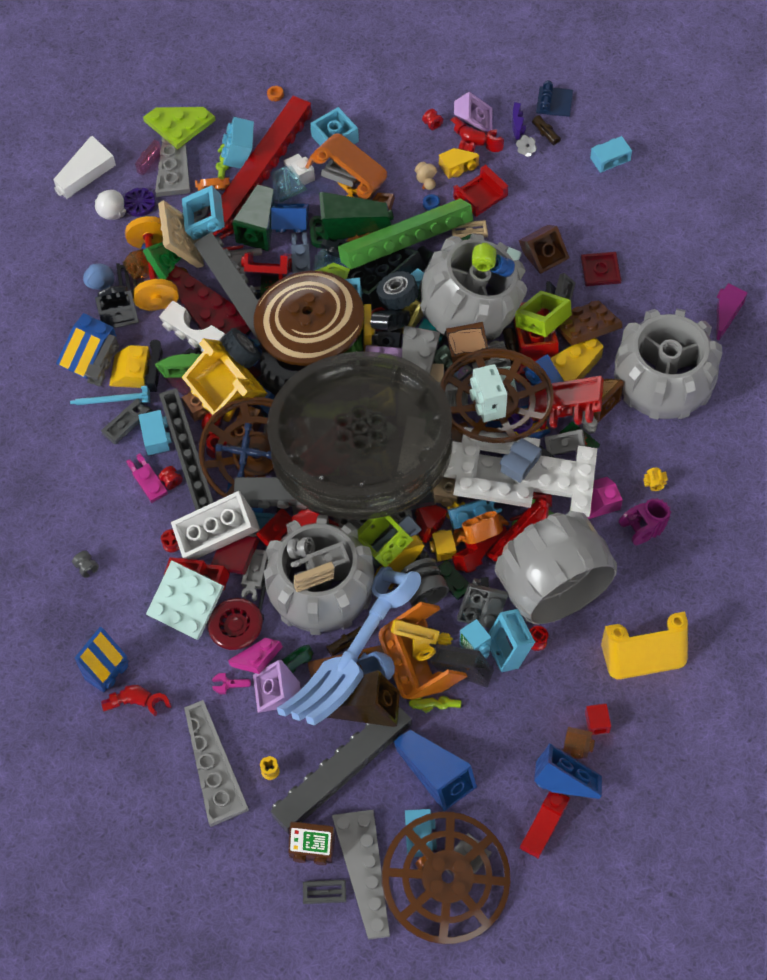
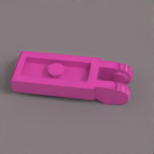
[126,453,168,503]

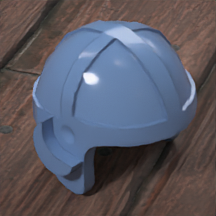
[83,263,115,290]
[357,651,395,680]

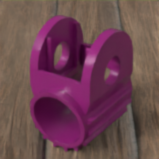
[619,498,671,545]

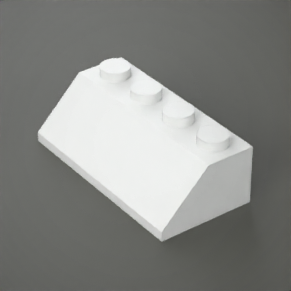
[171,491,260,560]

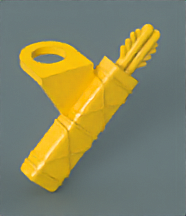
[391,619,453,661]

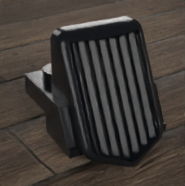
[95,286,139,328]

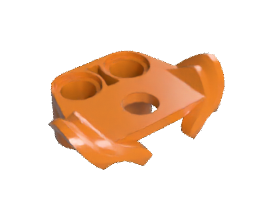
[453,511,509,546]

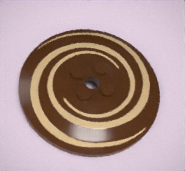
[254,271,365,366]

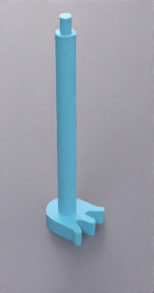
[70,386,150,405]

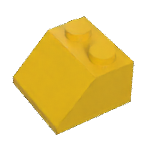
[109,345,151,388]

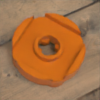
[195,178,230,191]

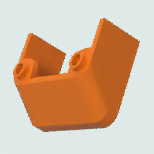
[379,602,468,700]

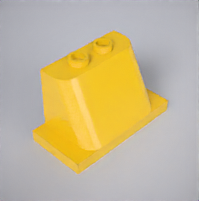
[182,338,268,415]

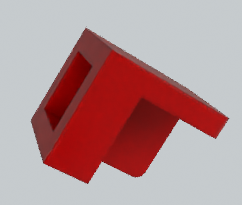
[585,704,611,736]

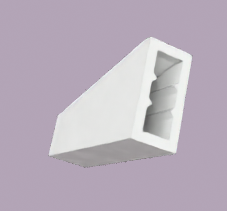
[53,136,116,199]

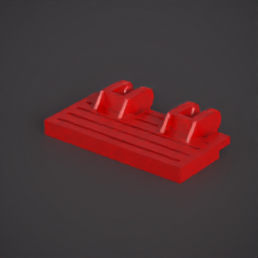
[528,376,604,430]

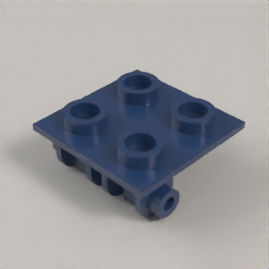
[536,80,573,117]

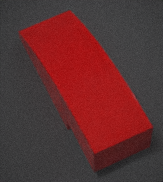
[164,557,230,591]

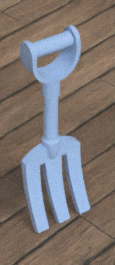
[277,566,421,725]

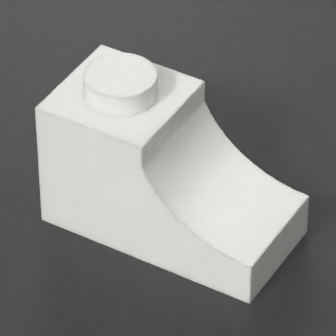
[283,154,315,187]

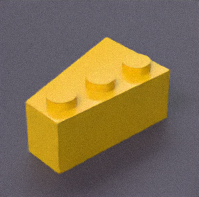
[550,338,604,381]

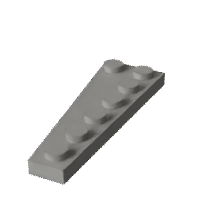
[155,137,190,197]
[397,326,440,428]
[184,700,249,827]
[332,810,390,940]

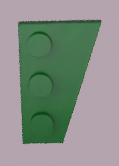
[143,242,181,279]

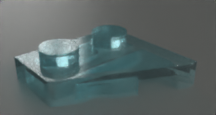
[272,166,307,203]

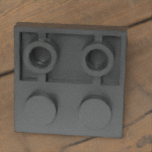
[457,578,508,629]

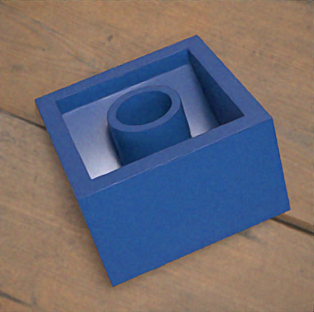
[271,203,309,233]

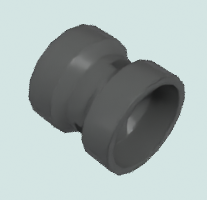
[72,550,99,578]

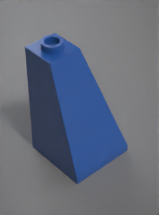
[394,730,477,811]

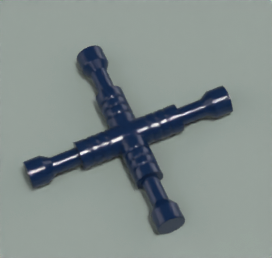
[216,423,274,478]

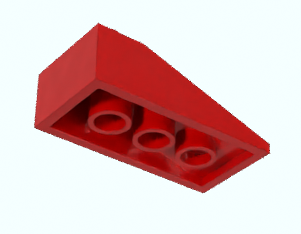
[512,302,558,361]

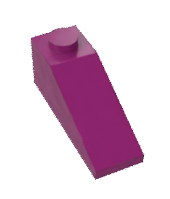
[716,283,748,341]

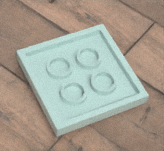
[146,560,224,640]

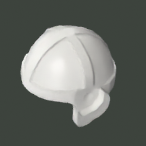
[95,190,126,220]

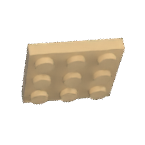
[158,200,204,268]

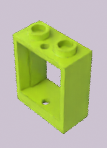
[515,291,572,337]
[358,507,414,568]

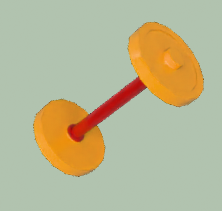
[125,216,179,311]

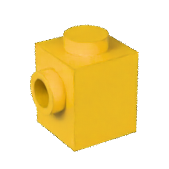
[429,530,457,562]

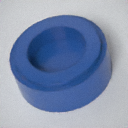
[423,194,440,211]

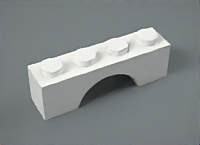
[159,301,225,352]

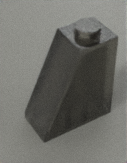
[430,644,494,688]

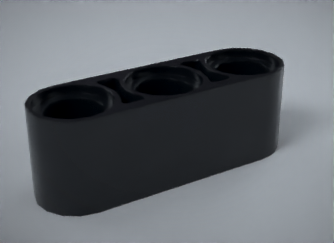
[370,309,410,331]

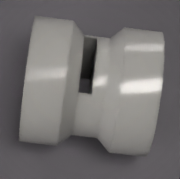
[287,537,315,559]

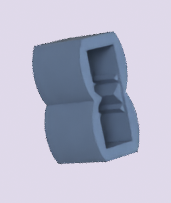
[500,438,542,483]

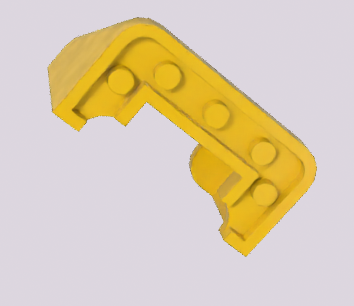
[601,611,688,679]

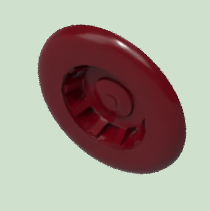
[208,598,263,650]

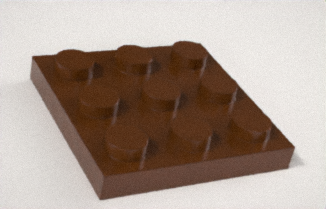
[556,300,623,346]

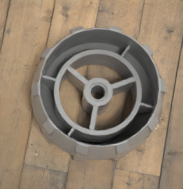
[419,233,528,341]
[614,308,722,420]
[495,511,617,625]
[263,515,374,635]

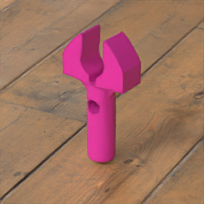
[212,673,251,694]

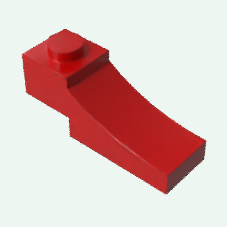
[452,526,507,573]
[520,791,570,859]

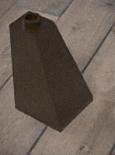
[327,670,400,727]

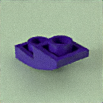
[512,102,526,140]

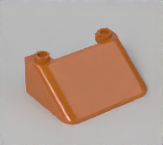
[306,133,387,200]

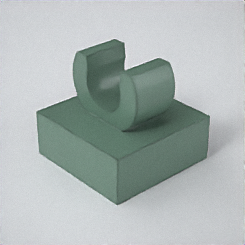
[434,344,453,369]

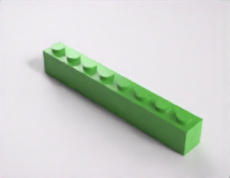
[338,199,473,269]

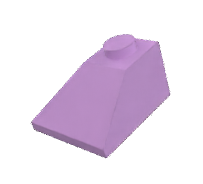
[454,92,492,134]
[253,660,301,713]

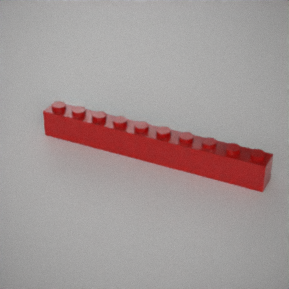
[206,96,312,234]

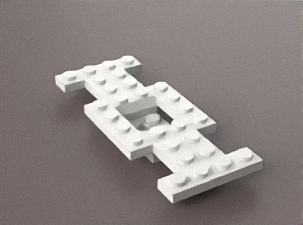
[395,418,597,517]

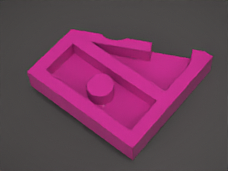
[228,638,283,674]

